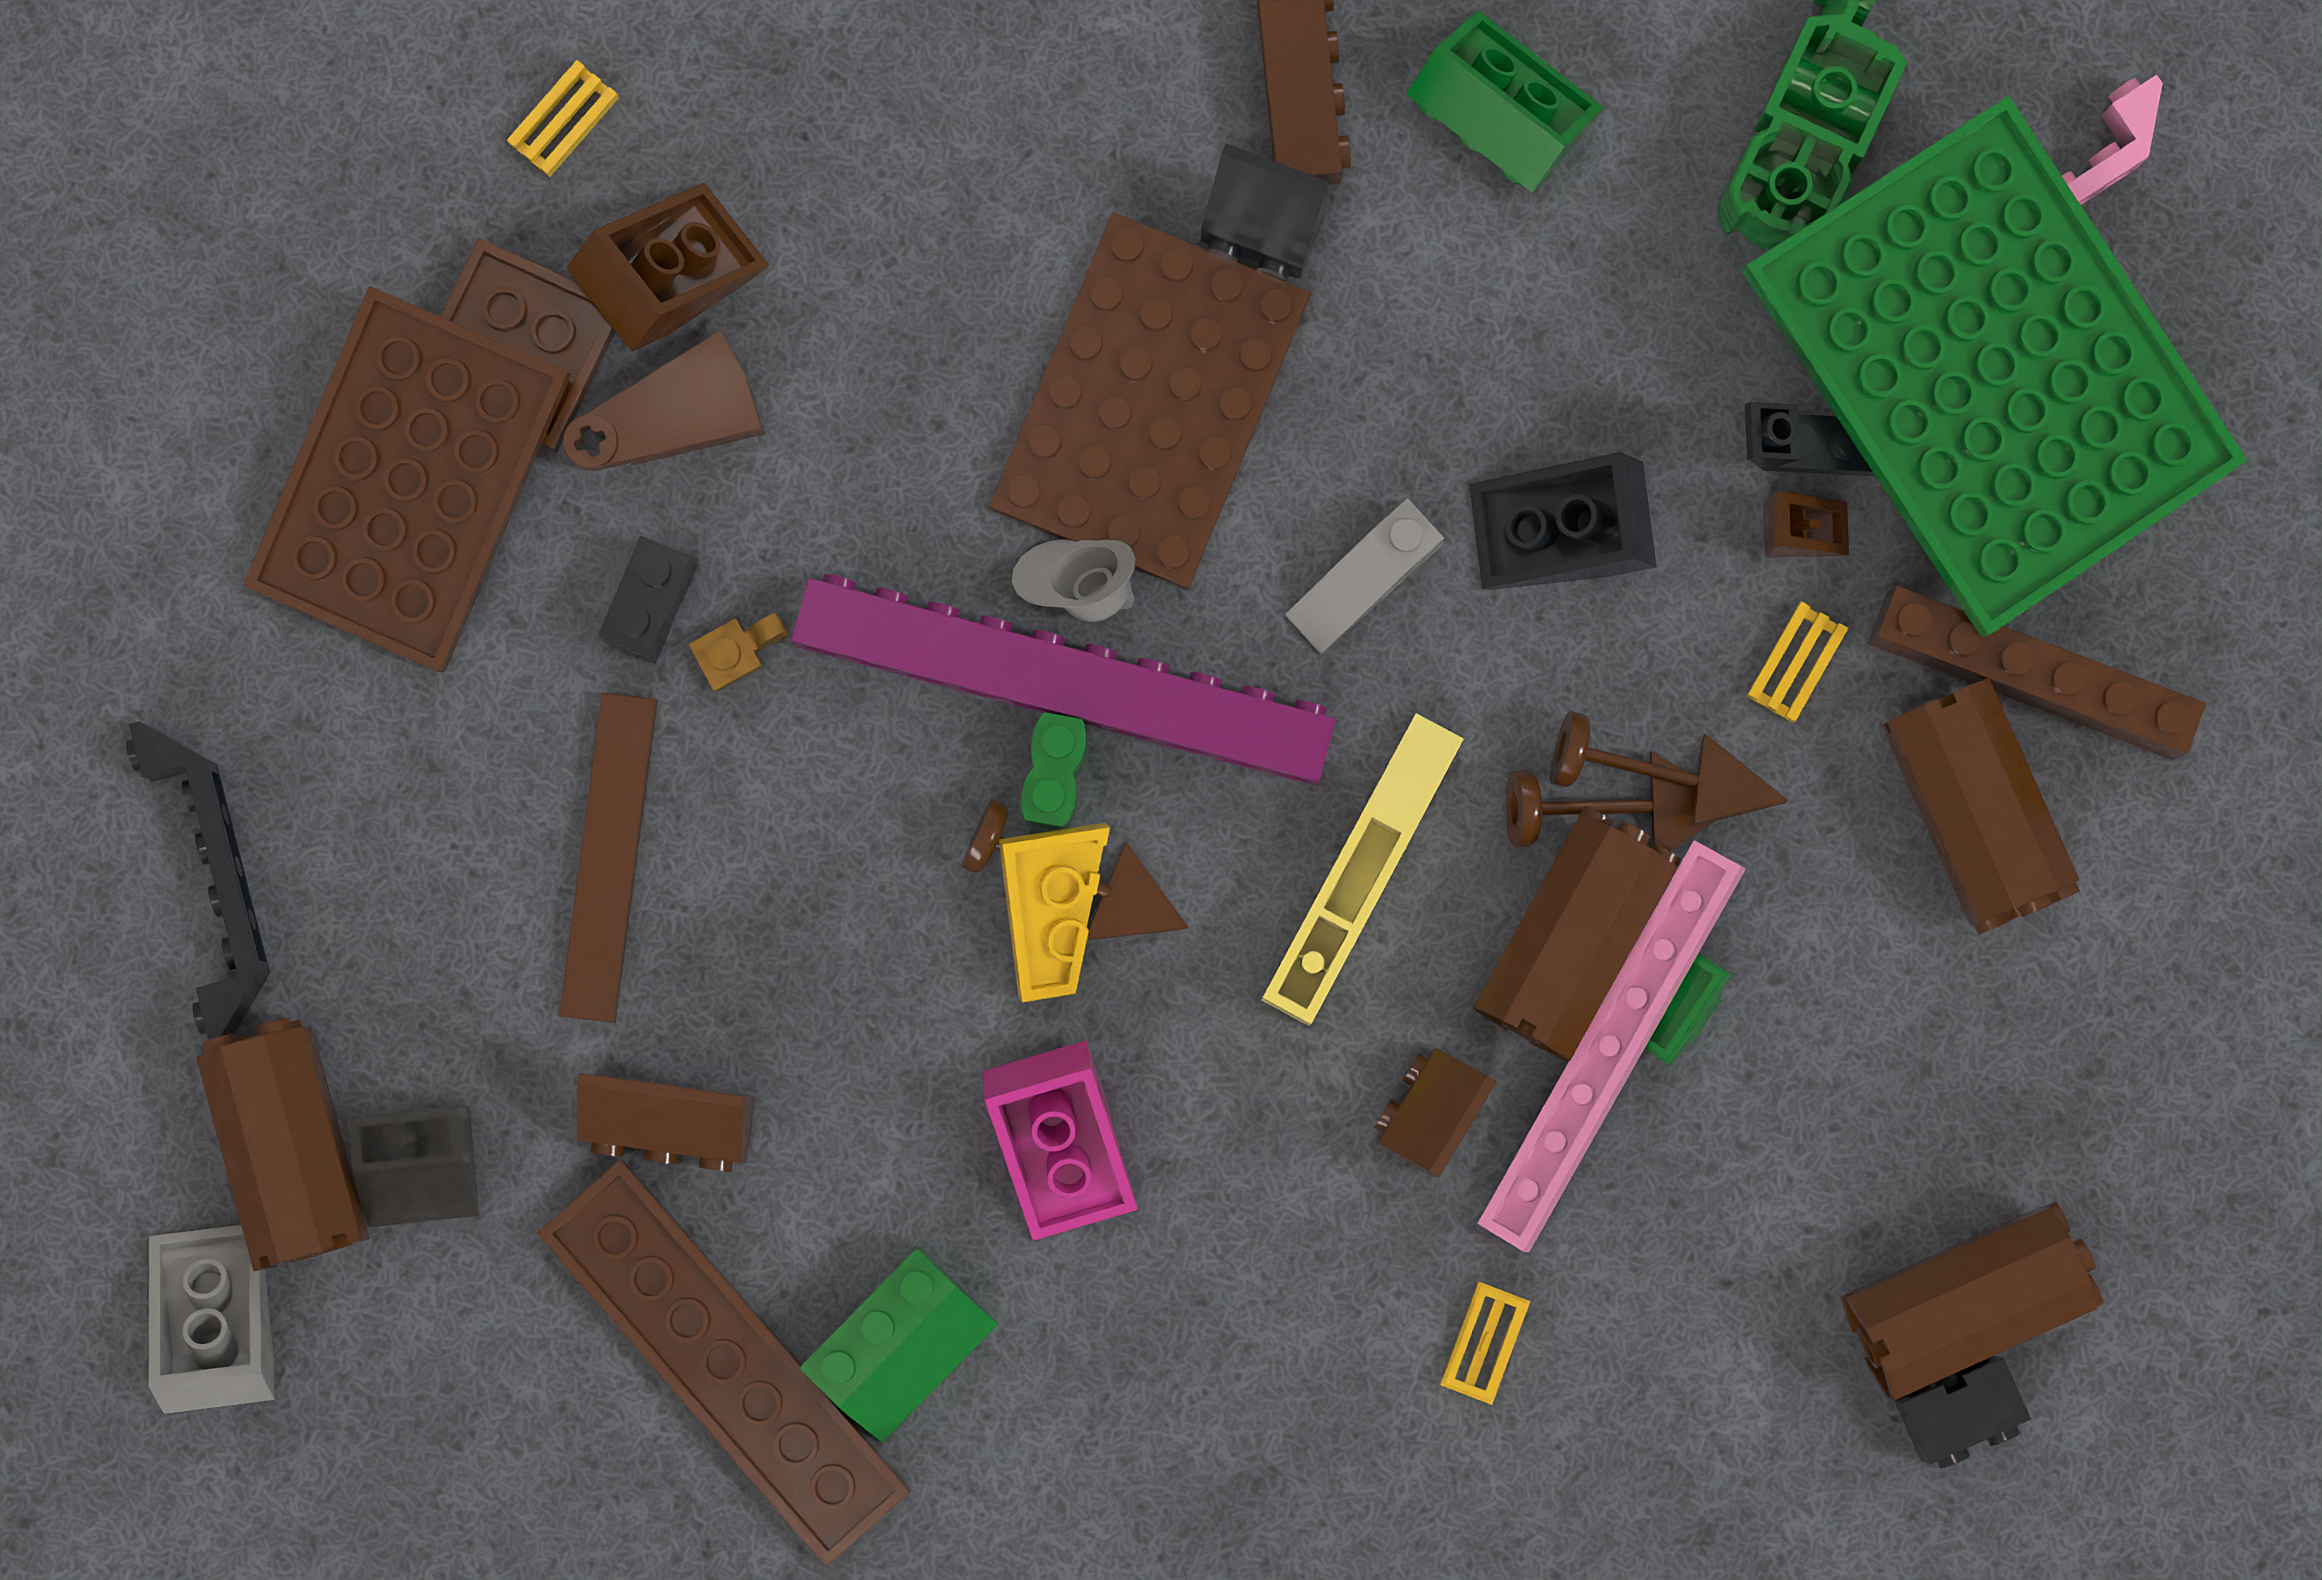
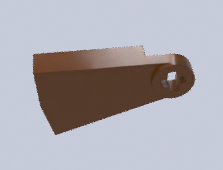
[563,330,765,471]

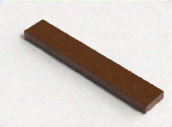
[559,693,658,1023]

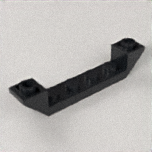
[1744,402,1875,476]
[126,721,270,1040]

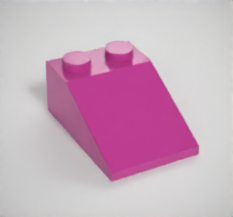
[982,1040,1138,1241]

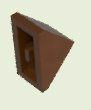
[1763,491,1849,558]

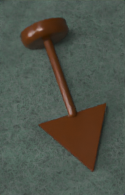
[1550,711,1788,827]
[1505,751,1715,851]
[961,799,1189,940]

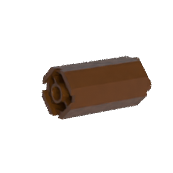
[1881,678,2080,935]
[1472,806,1681,1062]
[196,1018,370,1271]
[1840,1202,2103,1400]

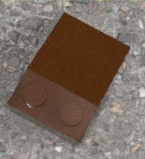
[566,182,769,352]

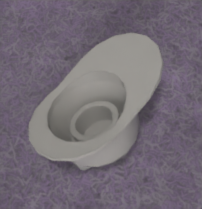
[1012,539,1136,623]

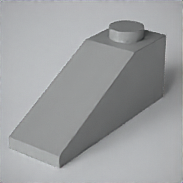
[1285,498,1444,655]

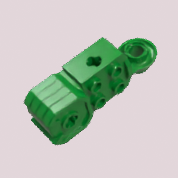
[1717,0,1907,250]

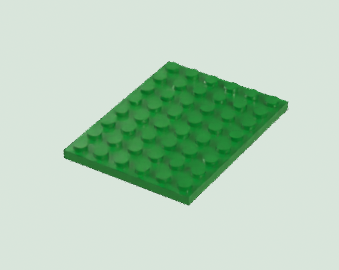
[1741,95,2248,638]

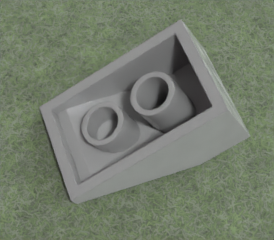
[149,1225,275,1414]

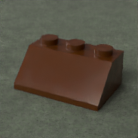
[577,1073,756,1172]

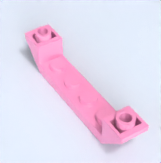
[2062,75,2163,205]

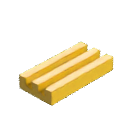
[507,60,619,178]
[1746,601,1848,723]
[1440,1281,1530,1405]

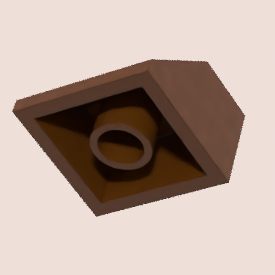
[1374,1048,1497,1178]

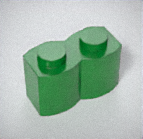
[1021,712,1087,830]

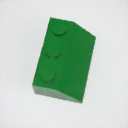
[1406,10,1604,193]
[800,1247,998,1443]

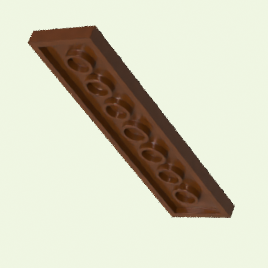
[537,1160,911,1567]

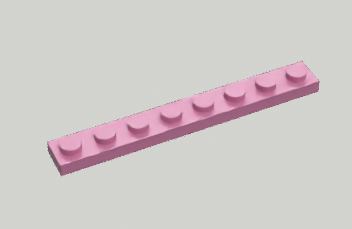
[1477,840,1746,1252]

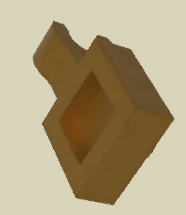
[688,613,790,693]

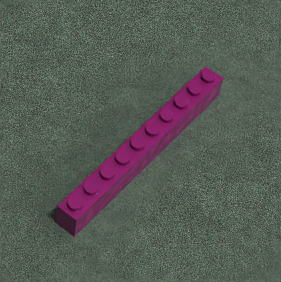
[791,574,1336,786]

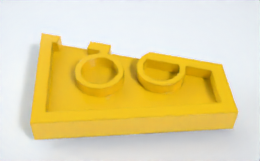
[999,822,1110,1003]

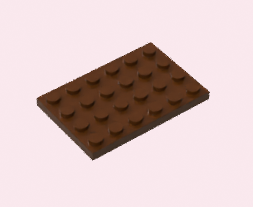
[989,212,1311,590]
[243,286,571,673]

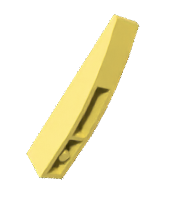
[1262,713,1464,1026]

